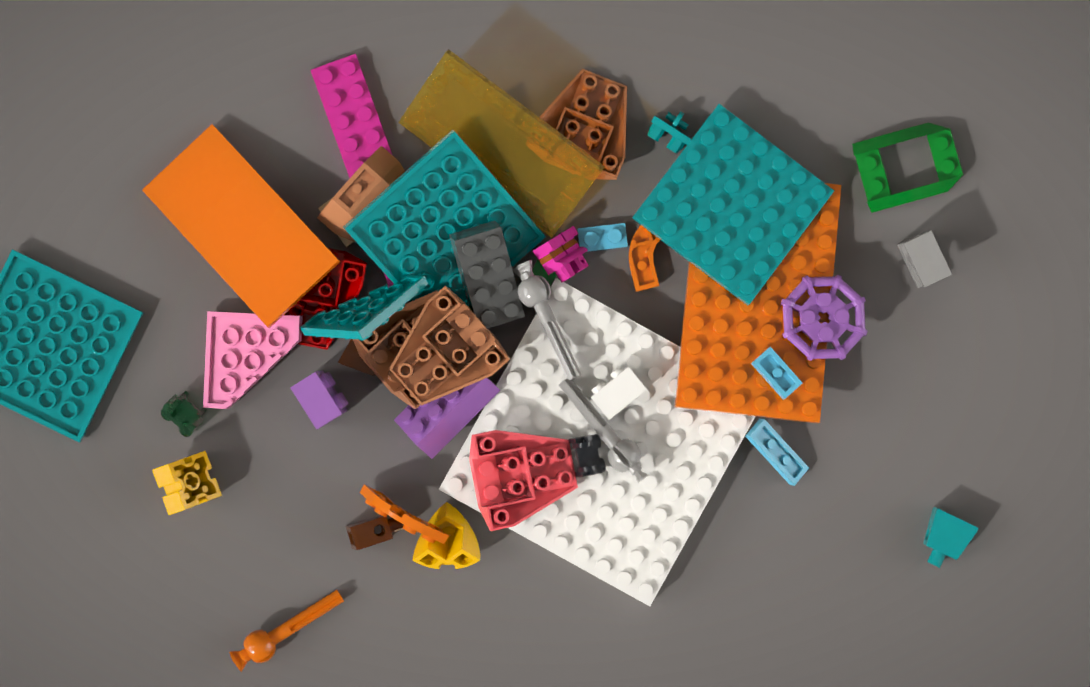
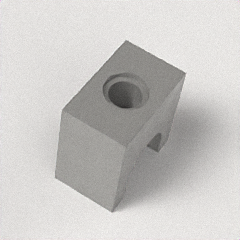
[897,230,952,288]

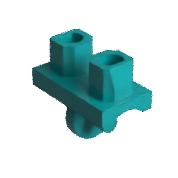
[647,111,691,154]

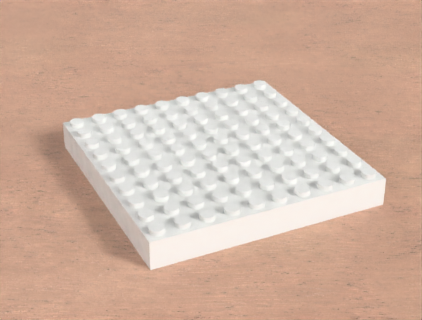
[439,278,756,606]

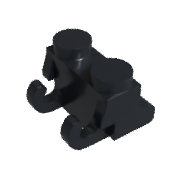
[569,434,606,477]

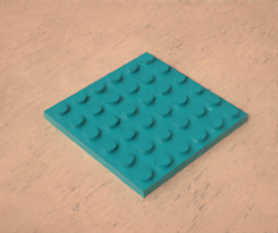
[632,104,834,306]
[343,130,546,306]
[0,249,144,443]

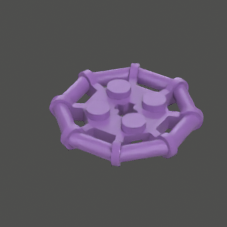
[781,275,868,361]

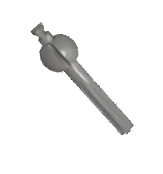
[513,260,581,381]
[559,378,648,483]

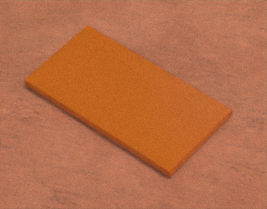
[142,124,340,329]

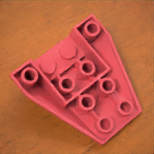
[469,430,578,531]

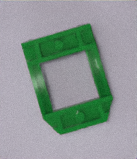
[852,122,964,213]

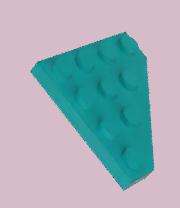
[300,275,428,341]

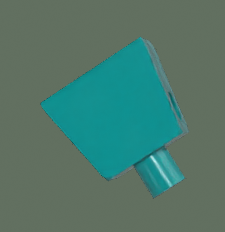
[923,507,979,568]

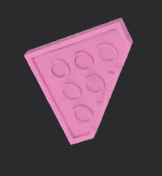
[203,311,303,409]

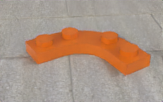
[628,225,660,292]
[360,484,449,544]

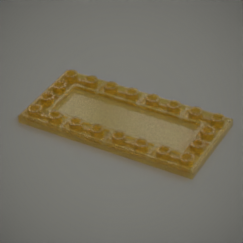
[398,49,605,238]

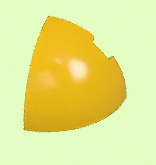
[412,502,480,569]

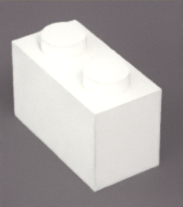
[590,366,647,420]

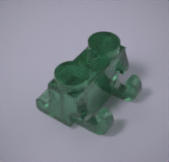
[161,391,207,437]

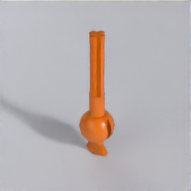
[229,590,344,672]

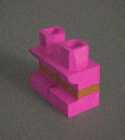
[533,226,589,283]

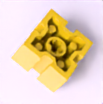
[152,450,222,515]

